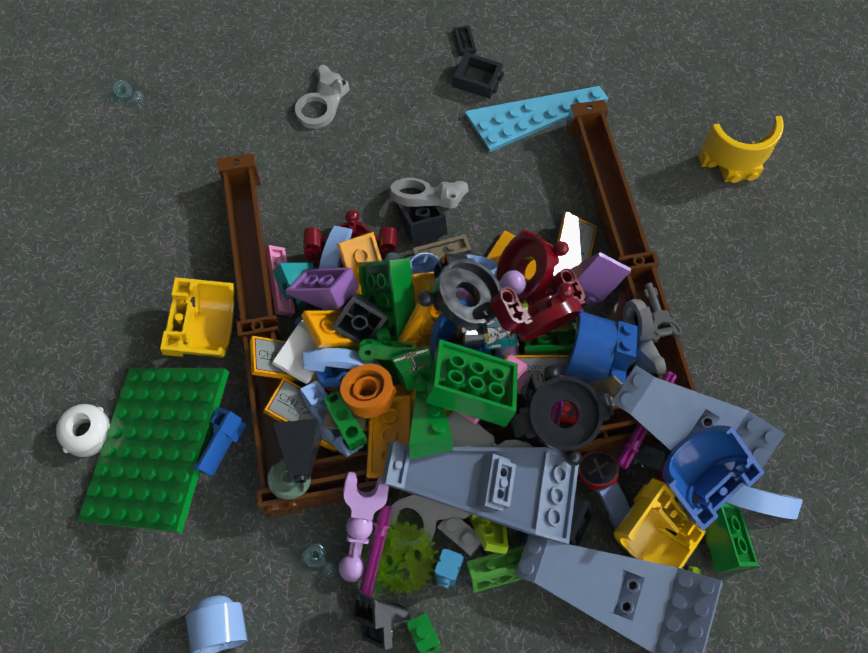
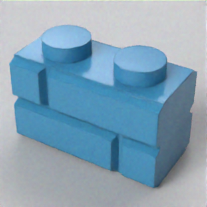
[434,549,463,589]

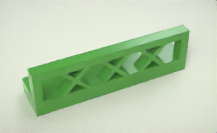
[467,545,525,593]

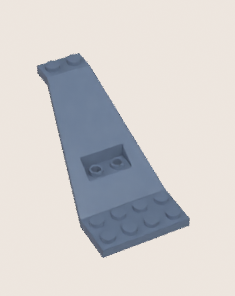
[611,365,785,487]
[381,441,579,544]
[515,534,723,653]

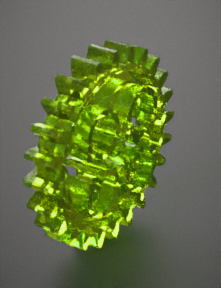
[377,522,439,594]

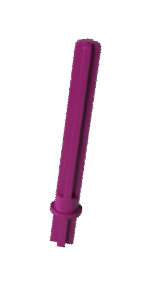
[616,371,677,469]
[352,505,393,622]

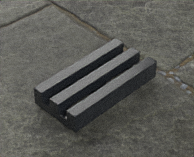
[453,25,477,56]

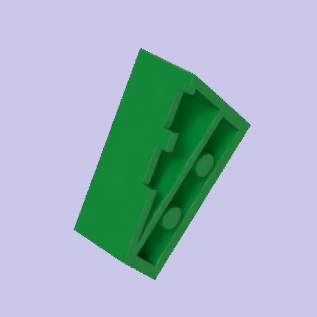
[409,389,453,460]

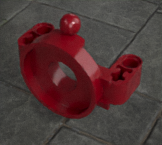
[303,210,397,268]
[497,230,569,306]
[490,268,585,342]

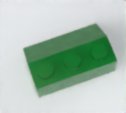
[525,329,576,355]
[705,503,759,573]

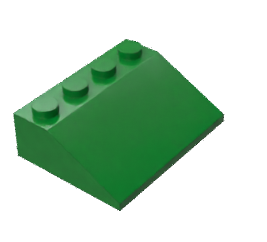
[358,258,416,341]
[425,339,518,427]

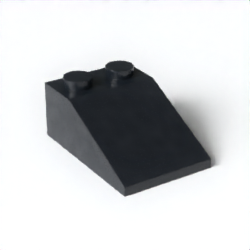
[395,192,448,244]

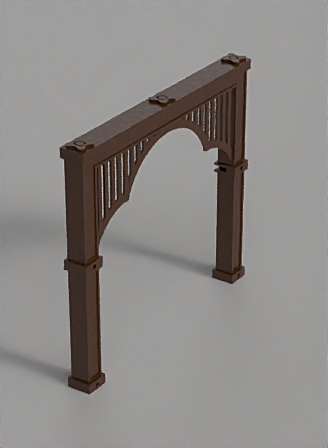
[217,99,711,518]

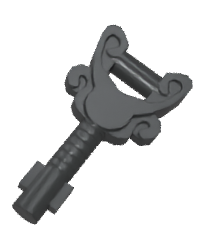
[644,283,683,343]

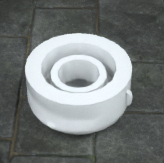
[56,404,111,457]

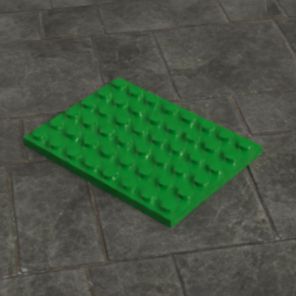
[77,368,229,534]

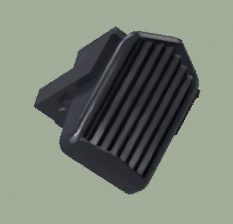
[352,591,410,650]

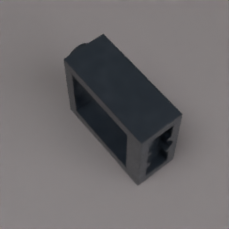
[453,52,504,99]

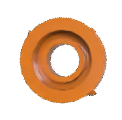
[340,364,397,418]

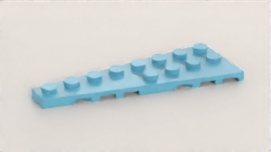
[465,86,608,152]

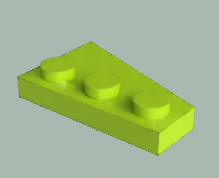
[468,514,508,554]

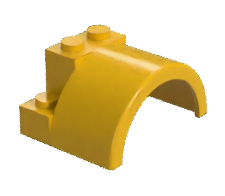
[698,116,783,183]
[160,277,235,358]
[614,478,706,569]

